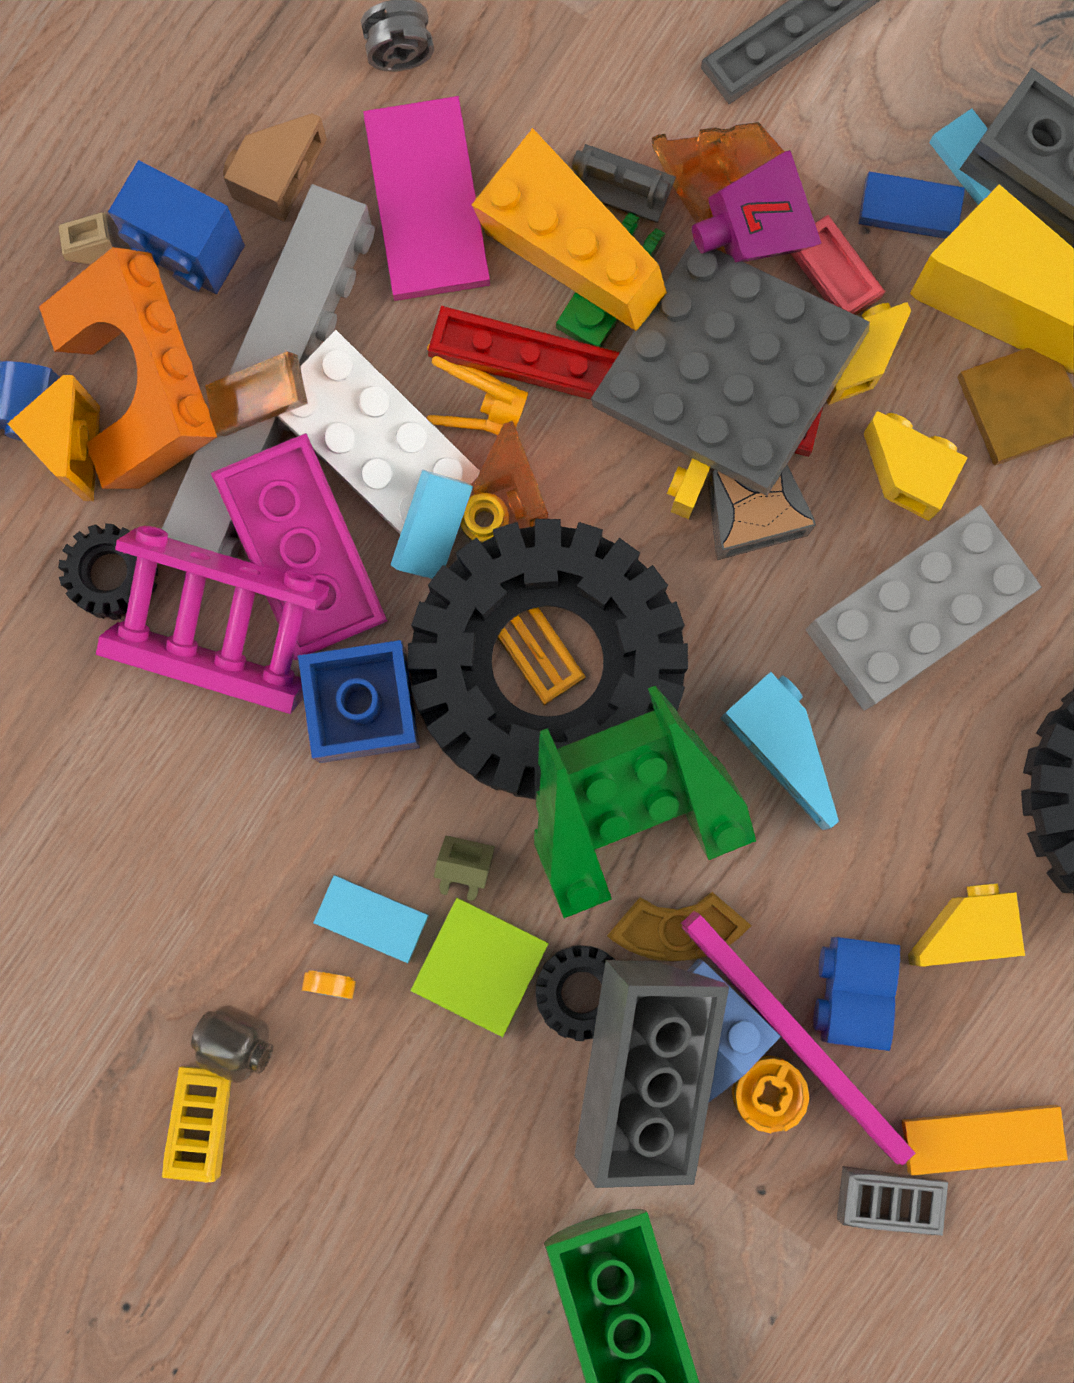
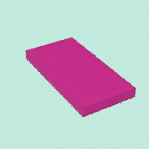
[363,96,490,301]
[211,433,387,660]

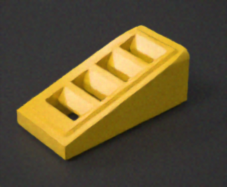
[162,1066,232,1182]

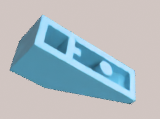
[720,672,839,830]

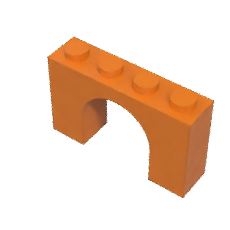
[39,247,217,489]

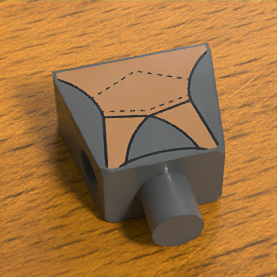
[708,465,816,560]

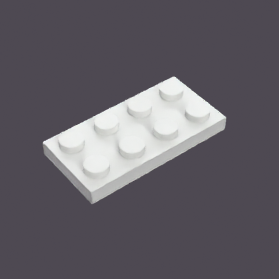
[265,330,482,535]

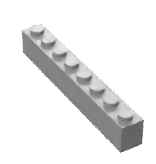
[162,184,375,558]

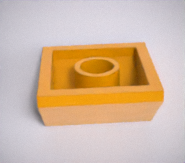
[7,375,100,501]

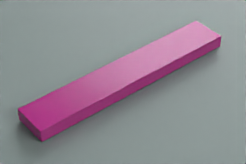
[681,911,916,1166]

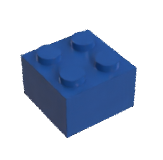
[108,160,245,295]
[298,640,420,763]

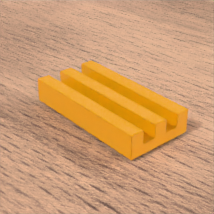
[498,607,586,706]

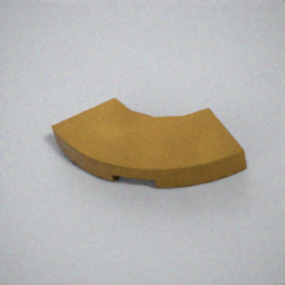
[606,892,752,961]

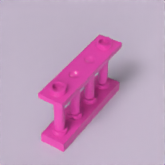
[96,526,330,714]

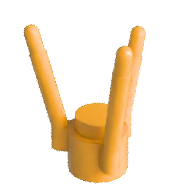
[426,344,528,436]

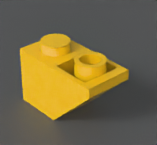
[826,302,911,405]
[863,411,968,521]

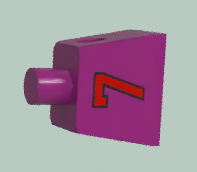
[692,150,821,263]

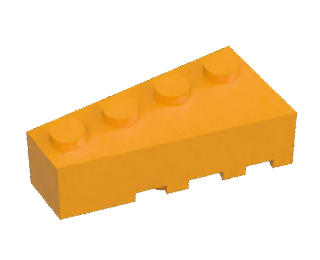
[471,128,667,331]

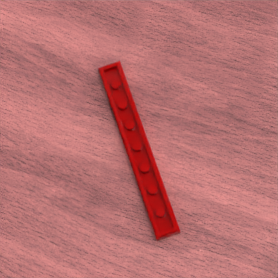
[428,306,823,457]

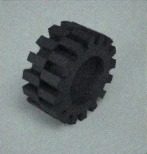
[58,523,159,620]
[536,945,615,1042]

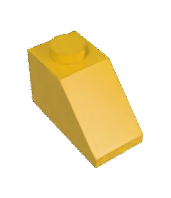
[908,883,1025,967]

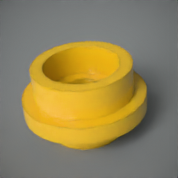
[460,493,509,543]

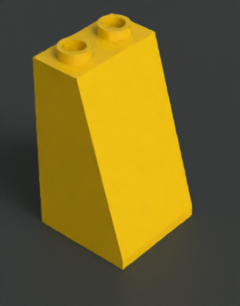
[910,184,1074,375]

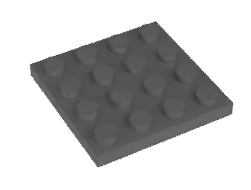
[591,239,870,496]

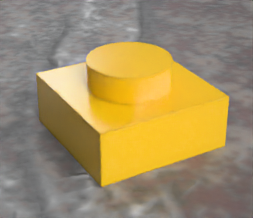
[667,458,710,520]

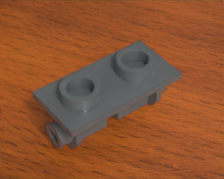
[571,144,676,223]

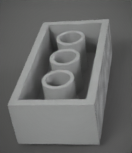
[805,505,1042,711]

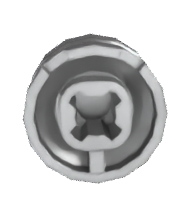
[361,0,434,72]

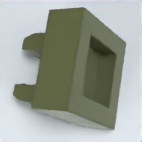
[434,835,495,901]

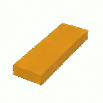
[901,1105,1068,1175]

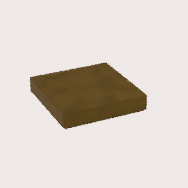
[957,348,1074,466]

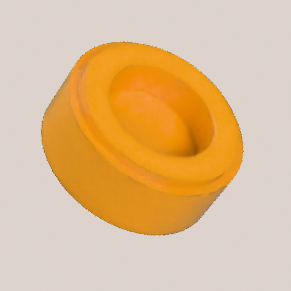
[301,970,356,1000]

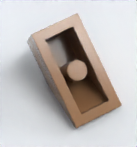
[223,113,327,222]

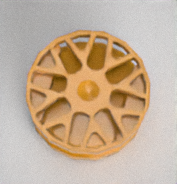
[731,1055,810,1134]

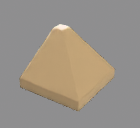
[59,212,116,265]

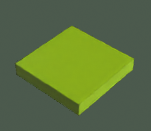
[410,897,549,1037]

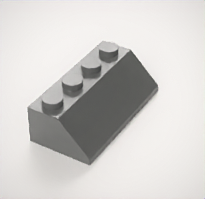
[574,960,729,1188]

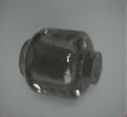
[191,1005,273,1083]

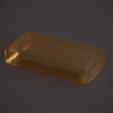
[205,351,308,436]

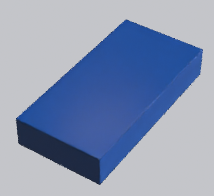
[858,171,965,239]

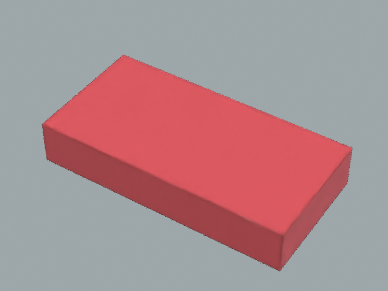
[790,215,885,315]

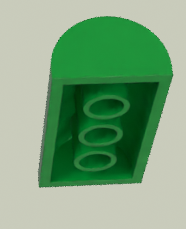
[544,1209,700,1383]

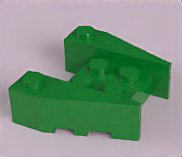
[534,686,756,919]

